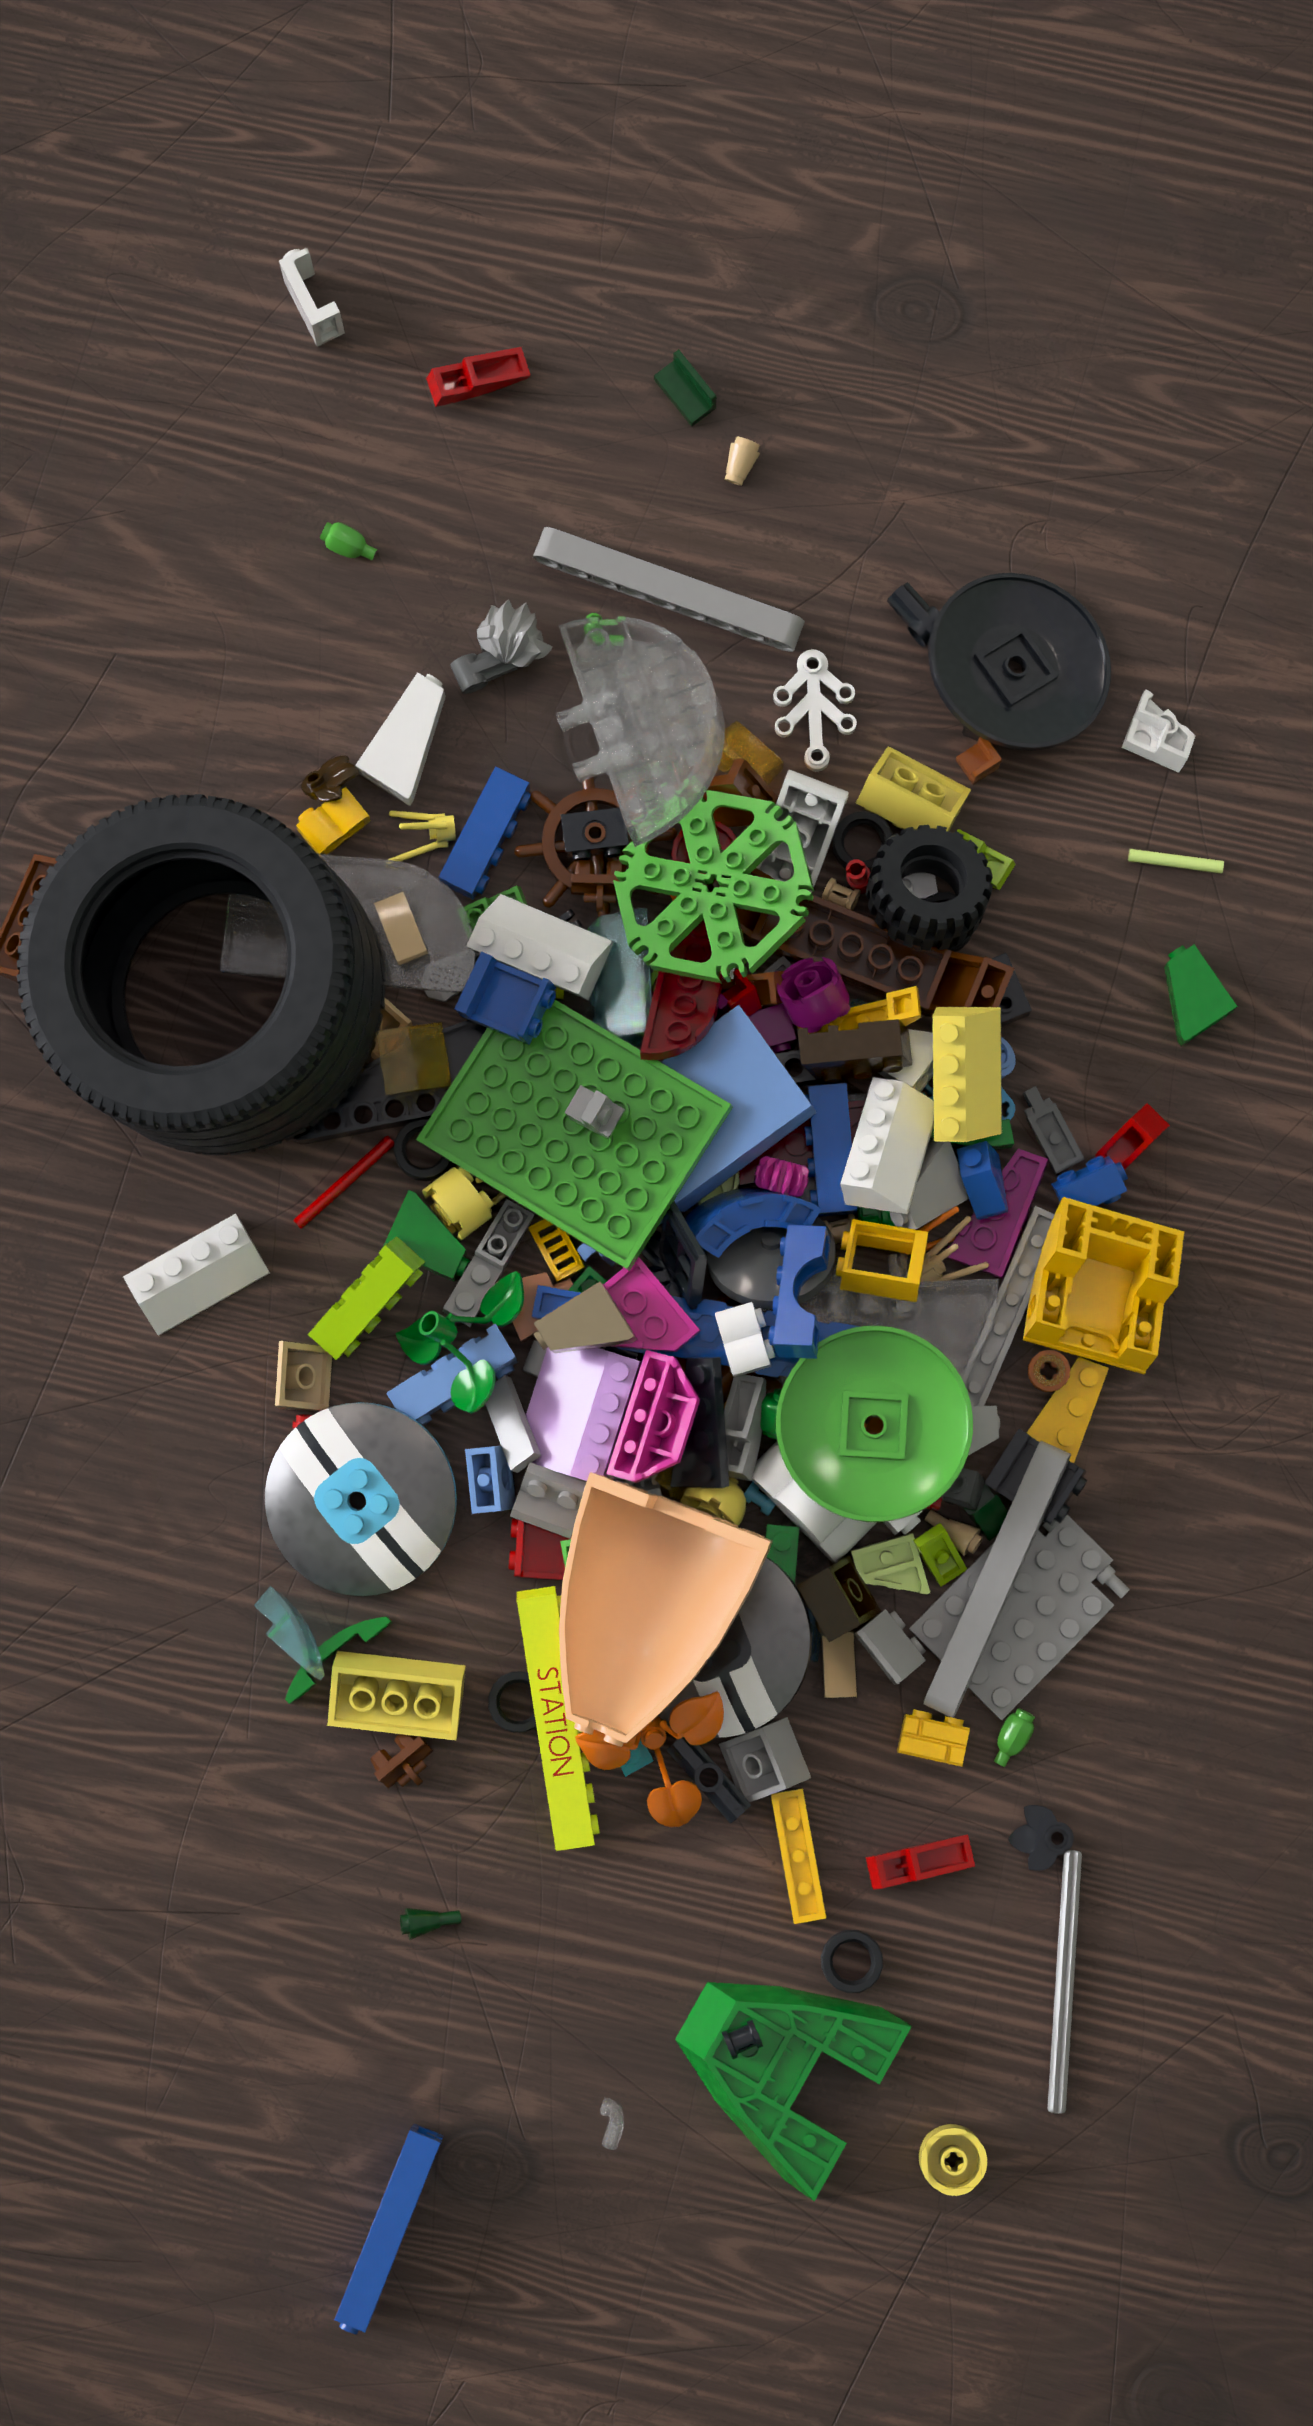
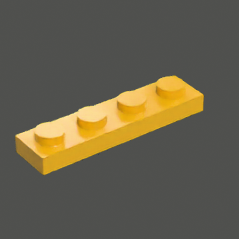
[771,1788,826,1924]

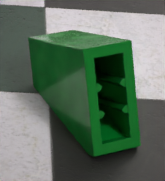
[1164,944,1238,1046]
[383,1190,470,1282]

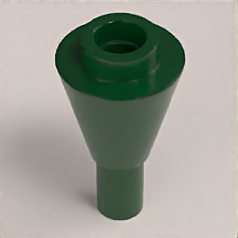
[400,1908,461,1940]

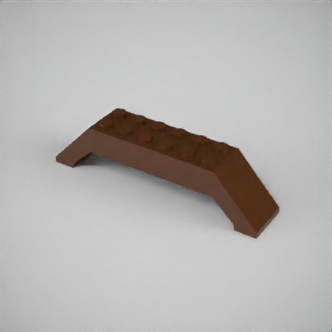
[703,850,1015,1017]

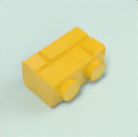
[897,1709,970,1767]

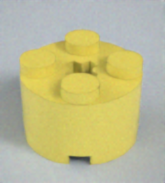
[422,1167,494,1241]
[919,2124,987,2196]

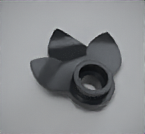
[1008,1805,1074,1871]

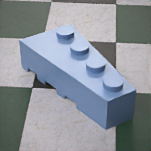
[387,1324,518,1426]

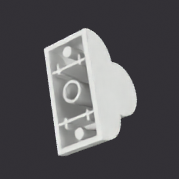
[756,769,849,893]
[752,1441,877,1564]

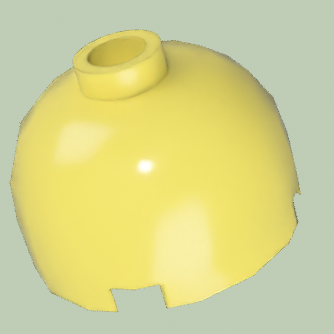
[680,1477,746,1525]

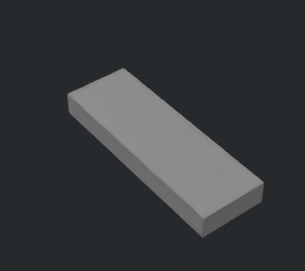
[485,1375,541,1473]

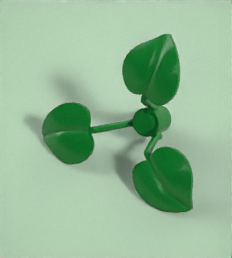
[396,1271,524,1414]

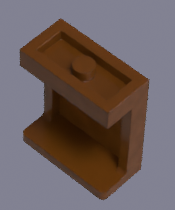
[675,758,778,827]

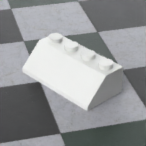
[466,894,614,1000]
[840,1077,934,1214]
[123,1214,270,1336]

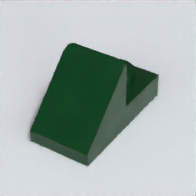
[962,1484,1008,1541]

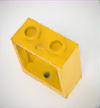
[835,1219,929,1302]

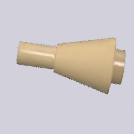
[925,1510,983,1556]

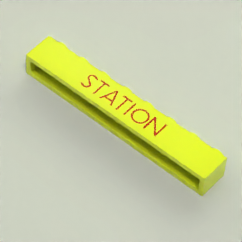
[517,1586,600,1851]

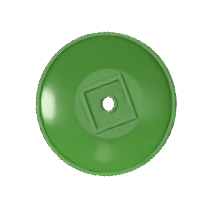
[776,1326,973,1522]

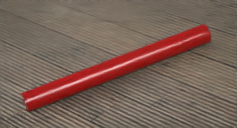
[293,1135,394,1229]

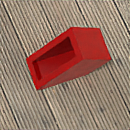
[1095,1103,1170,1170]

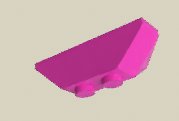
[606,1350,700,1483]

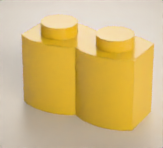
[296,787,370,859]

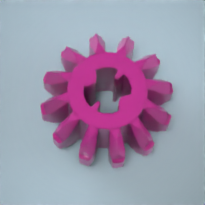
[755,1156,809,1197]

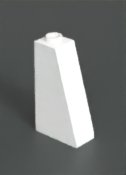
[355,672,446,806]

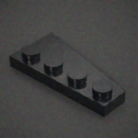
[671,1357,729,1488]

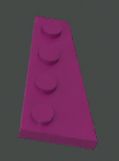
[947,1148,1049,1279]

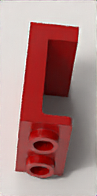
[509,1518,572,1580]

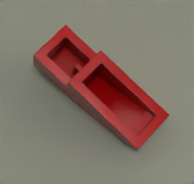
[426,347,531,407]
[866,1834,975,1889]

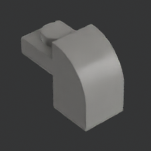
[565,1085,625,1138]

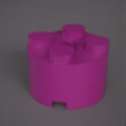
[776,957,850,1033]

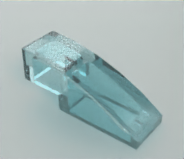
[254,1586,325,1681]

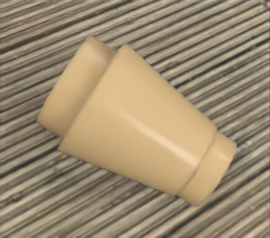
[724,437,760,486]

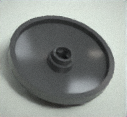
[707,1216,836,1309]

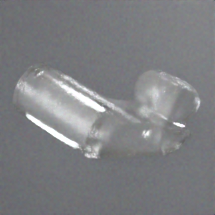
[600,2098,624,2150]

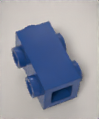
[1051,1156,1128,1206]

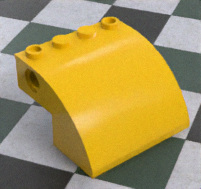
[1023,1197,1184,1374]

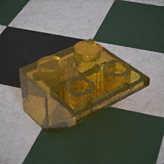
[711,720,784,785]
[376,1022,452,1095]

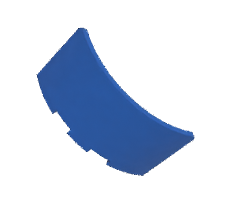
[685,1188,822,1258]

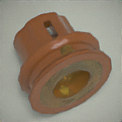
[1028,1350,1070,1392]

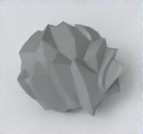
[477,599,553,667]

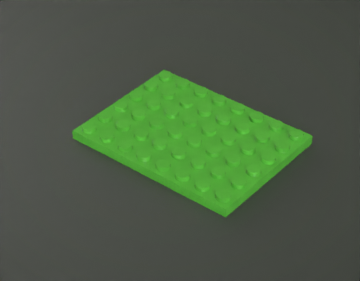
[416,1000,733,1271]

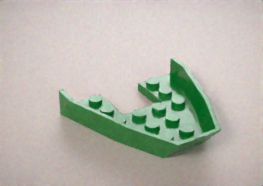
[675,1982,912,2201]

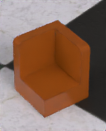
[955,737,1002,785]
[746,970,785,1005]

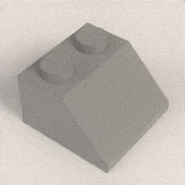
[854,1609,926,1685]
[719,1717,811,1802]

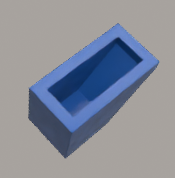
[957,1141,1009,1220]

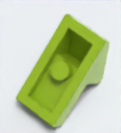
[913,1523,967,1587]

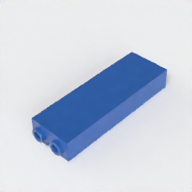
[334,2124,444,2334]

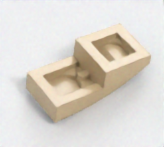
[374,892,428,965]

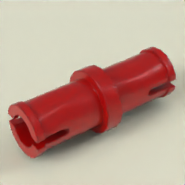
[846,859,870,894]

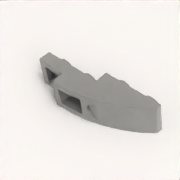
[442,1199,534,1327]

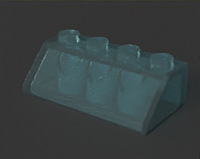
[588,908,652,1047]

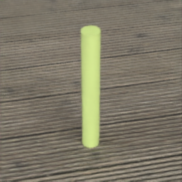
[1128,849,1224,873]

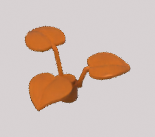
[575,1691,724,1827]

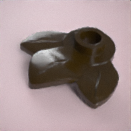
[301,756,360,802]

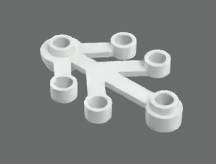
[773,649,857,772]

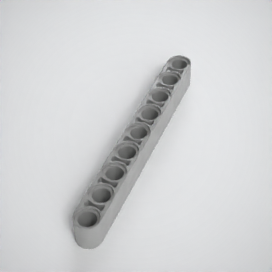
[533,527,805,652]
[923,1441,1071,1718]

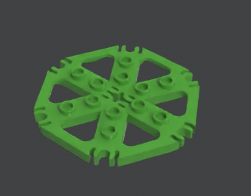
[613,789,815,984]

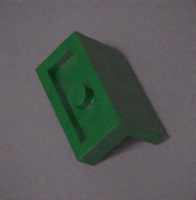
[654,349,717,427]

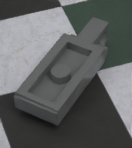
[1023,1086,1084,1175]

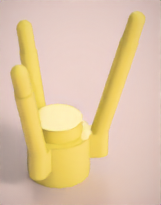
[386,811,456,865]

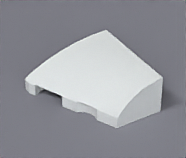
[1122,689,1196,773]

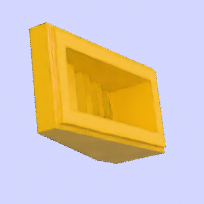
[528,1219,585,1283]

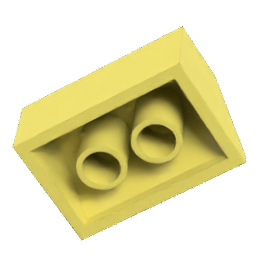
[856,746,971,832]

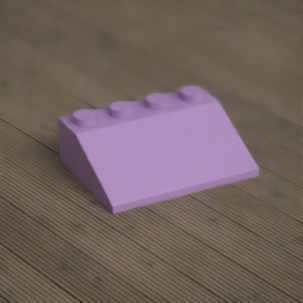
[526,1347,642,1481]

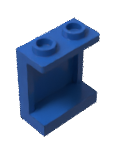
[454,951,556,1045]

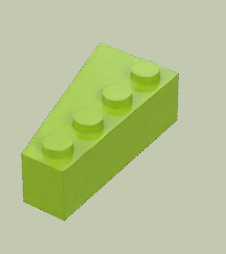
[308,1236,425,1360]

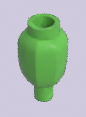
[320,522,377,560]
[994,1708,1035,1767]

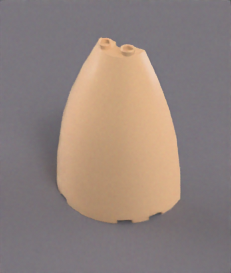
[559,1472,773,1747]

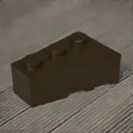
[797,1019,912,1085]

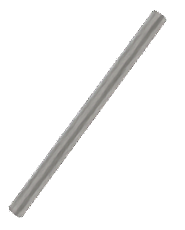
[1047,1850,1082,2114]

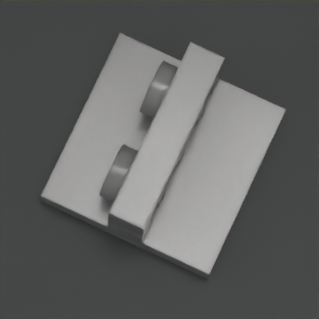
[510,1462,587,1539]

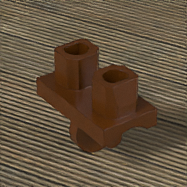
[571,860,625,912]
[371,1734,433,1789]

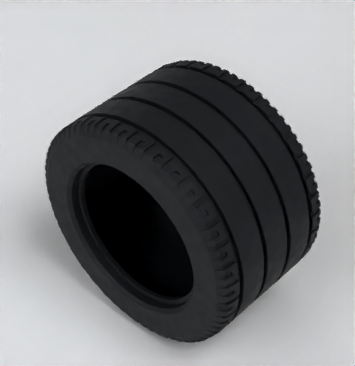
[17,794,385,1155]

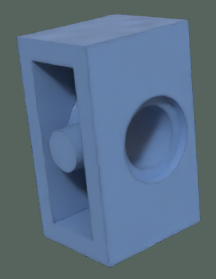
[465,1445,516,1514]

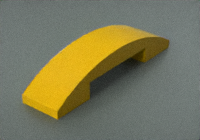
[797,986,921,1034]

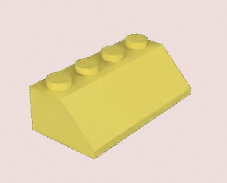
[933,1007,1002,1142]
[327,1651,466,1741]

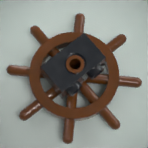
[514,762,677,923]

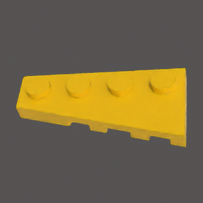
[1026,1357,1109,1463]

